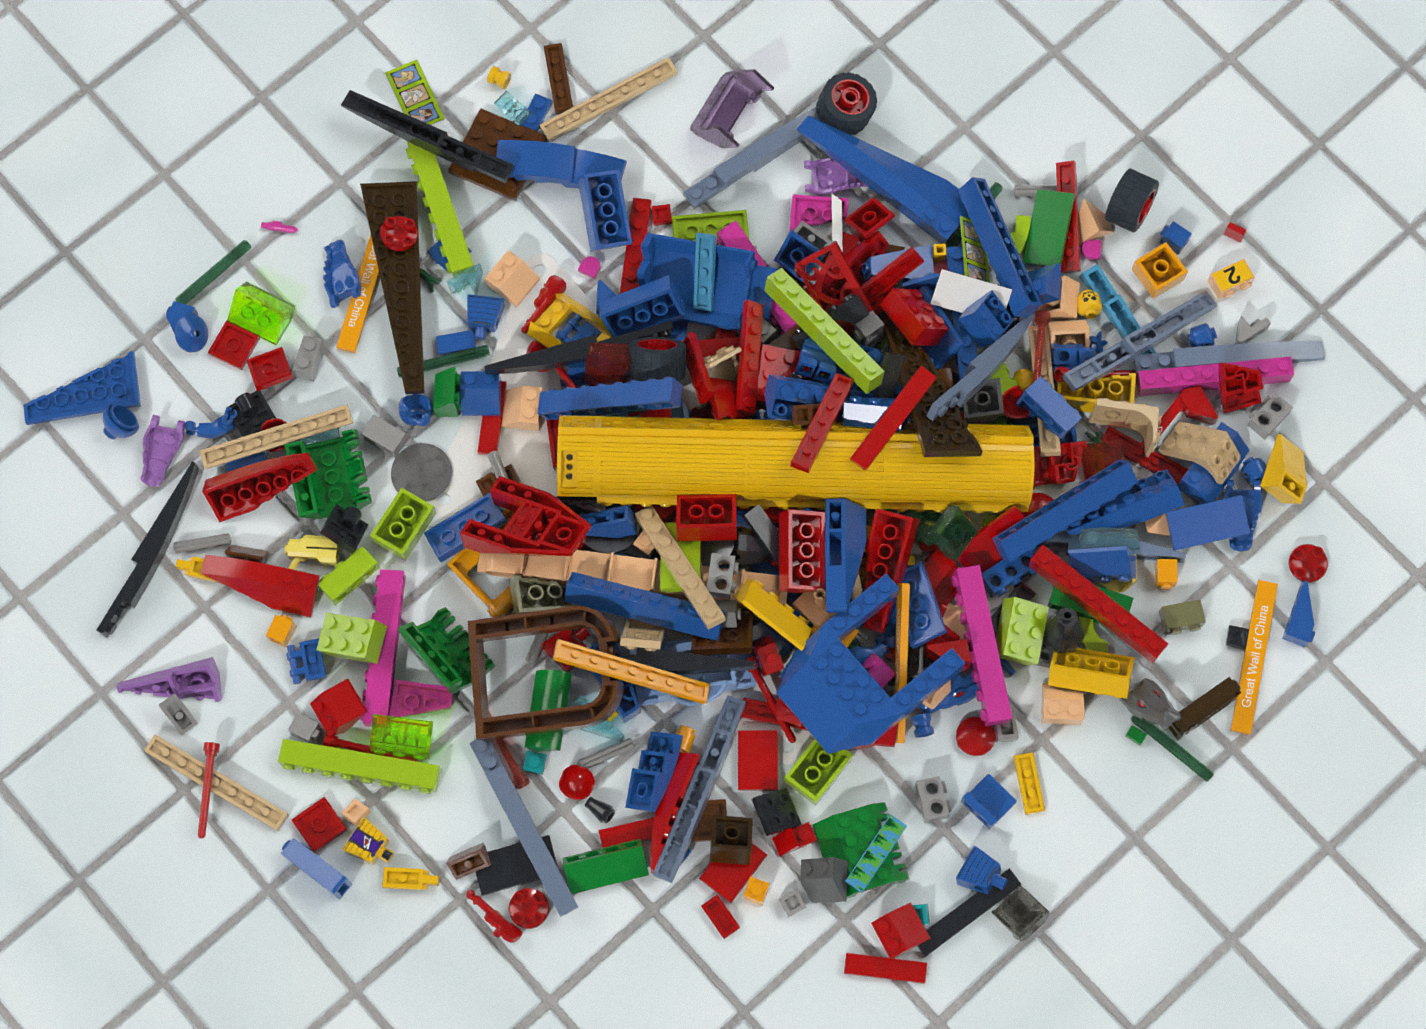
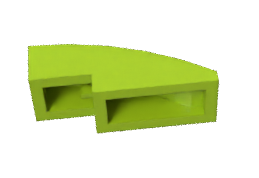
[1009,215,1031,257]

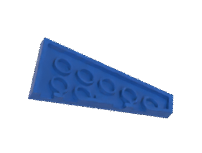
[23,351,141,425]

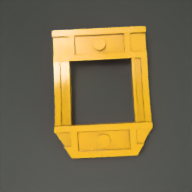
[527,293,612,362]

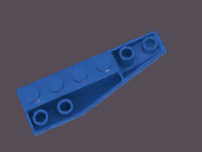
[765,374,882,421]
[1067,470,1185,534]
[825,498,866,613]

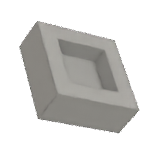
[779,889,806,918]

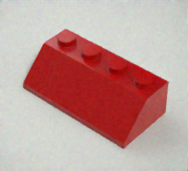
[779,509,825,593]

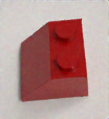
[844,197,895,242]
[310,679,368,737]
[871,903,931,959]

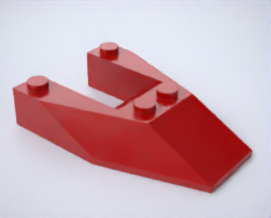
[460,476,591,556]

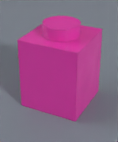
[862,653,896,688]

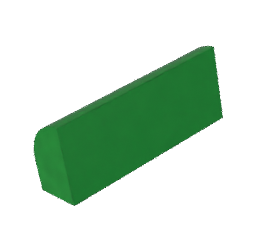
[1047,585,1134,625]
[524,669,572,752]
[562,839,649,894]

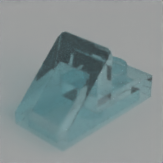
[447,263,483,295]

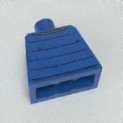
[467,294,505,341]
[956,846,1008,894]

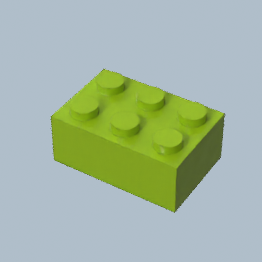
[370,487,437,561]
[996,597,1049,666]
[316,612,387,664]
[784,739,853,806]

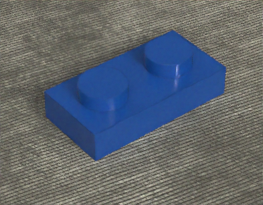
[520,93,552,132]

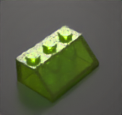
[227,281,295,345]
[370,714,433,760]

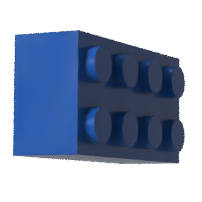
[599,275,686,337]

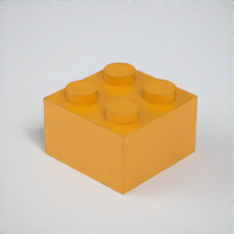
[1132,242,1188,299]

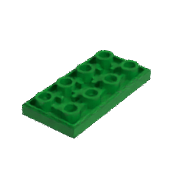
[1023,190,1075,266]

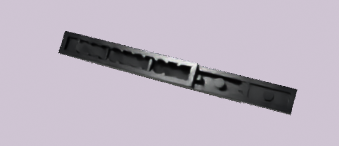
[341,90,514,183]
[484,321,673,374]
[96,461,199,638]
[596,647,758,674]

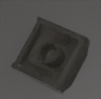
[991,885,1050,941]

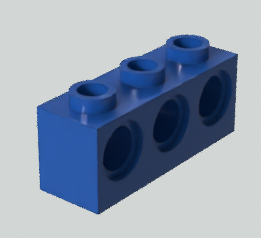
[982,550,1037,598]

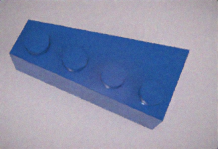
[589,642,641,723]

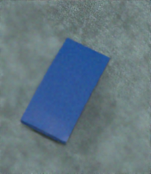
[496,140,576,183]
[558,149,627,189]
[625,731,683,812]

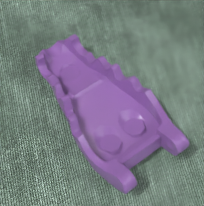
[804,158,868,195]
[140,414,185,487]

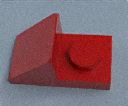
[772,822,817,857]

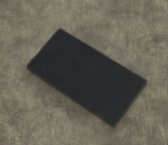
[476,835,558,896]

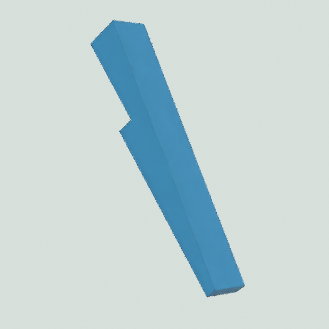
[1079,264,1156,355]

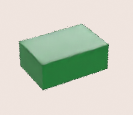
[1125,725,1147,746]

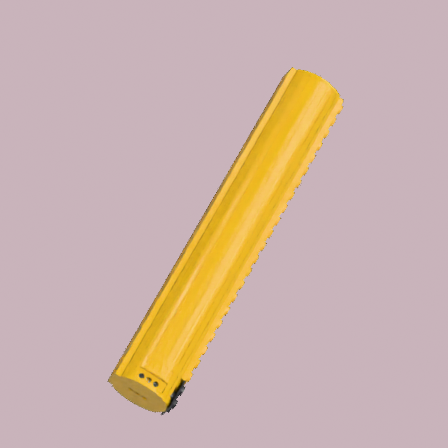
[557,415,1034,514]

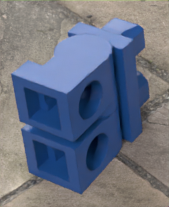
[795,336,836,384]
[1051,344,1095,384]

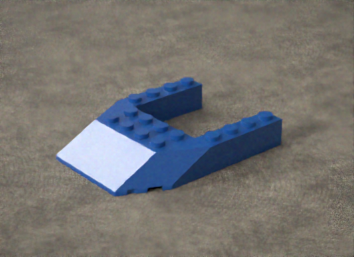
[776,573,965,754]

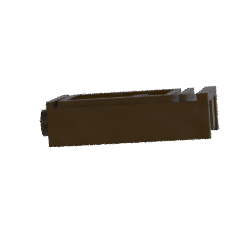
[1168,677,1242,741]

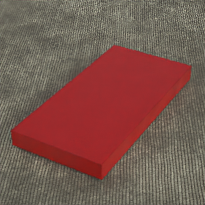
[951,504,1025,574]

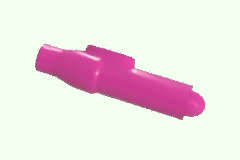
[261,221,298,233]

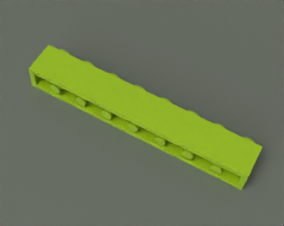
[405,141,475,279]
[764,268,885,394]
[278,739,441,794]

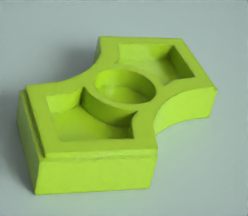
[1079,616,1109,653]

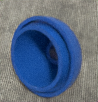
[103,404,139,439]

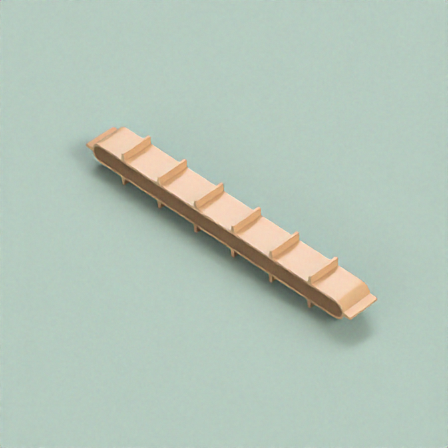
[477,550,787,608]

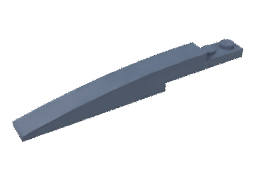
[683,107,819,209]
[1062,291,1218,392]
[927,312,1035,421]
[1133,341,1325,376]
[1037,529,1186,563]
[653,695,746,883]
[469,739,578,917]

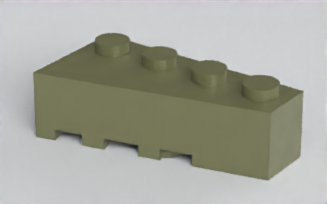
[510,575,580,614]

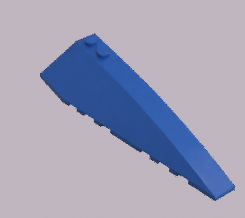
[797,115,968,244]

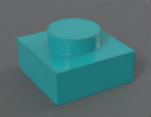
[523,751,547,775]
[913,904,930,925]

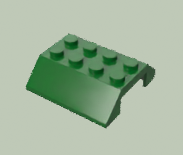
[284,429,372,519]
[398,607,496,694]
[813,802,910,899]

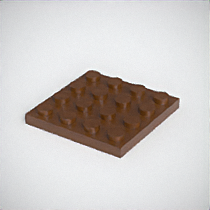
[448,108,547,201]

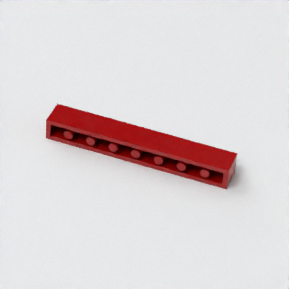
[1028,545,1169,664]

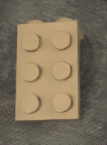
[704,346,742,381]
[1089,398,1161,457]
[1158,421,1241,484]
[620,594,667,651]

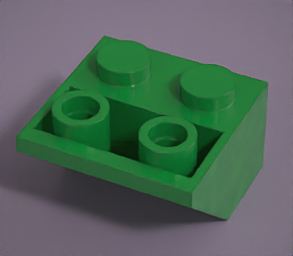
[433,367,461,417]

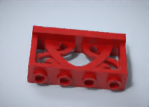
[794,241,872,327]

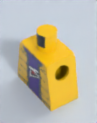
[342,817,394,865]

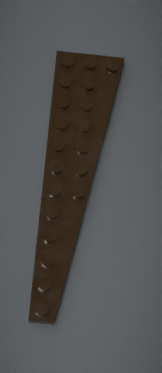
[360,181,425,395]
[878,310,983,457]

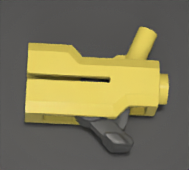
[285,525,340,570]

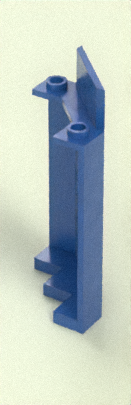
[637,233,778,332]

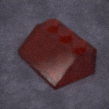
[583,343,630,387]

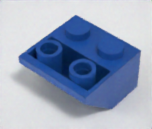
[959,291,1014,348]

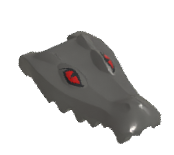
[1119,678,1182,730]

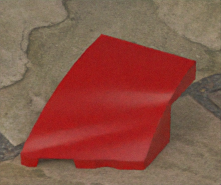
[1218,362,1264,413]
[708,377,747,421]
[1033,441,1087,486]

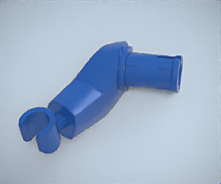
[185,407,237,439]
[848,633,896,665]

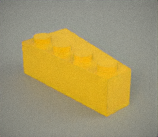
[1055,373,1136,413]

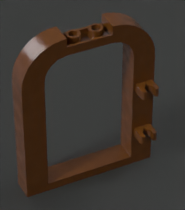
[468,606,624,741]

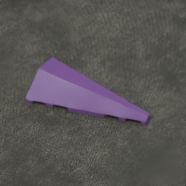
[116,657,222,702]

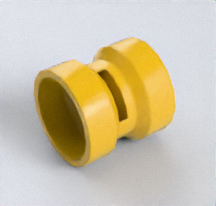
[487,66,512,90]

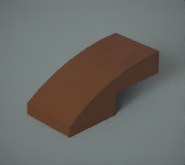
[792,403,821,425]
[476,464,521,496]

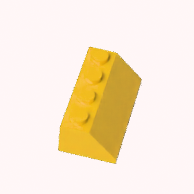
[733,578,812,651]
[1048,648,1135,698]

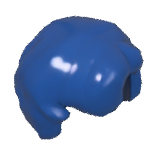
[398,394,433,426]

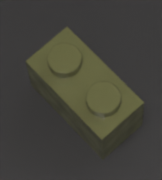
[1159,600,1206,635]

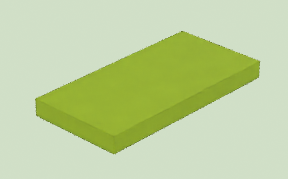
[672,210,749,245]
[660,522,701,593]

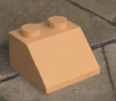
[485,250,540,307]
[1033,276,1080,321]
[1048,320,1090,362]
[501,386,543,431]
[1041,683,1084,725]

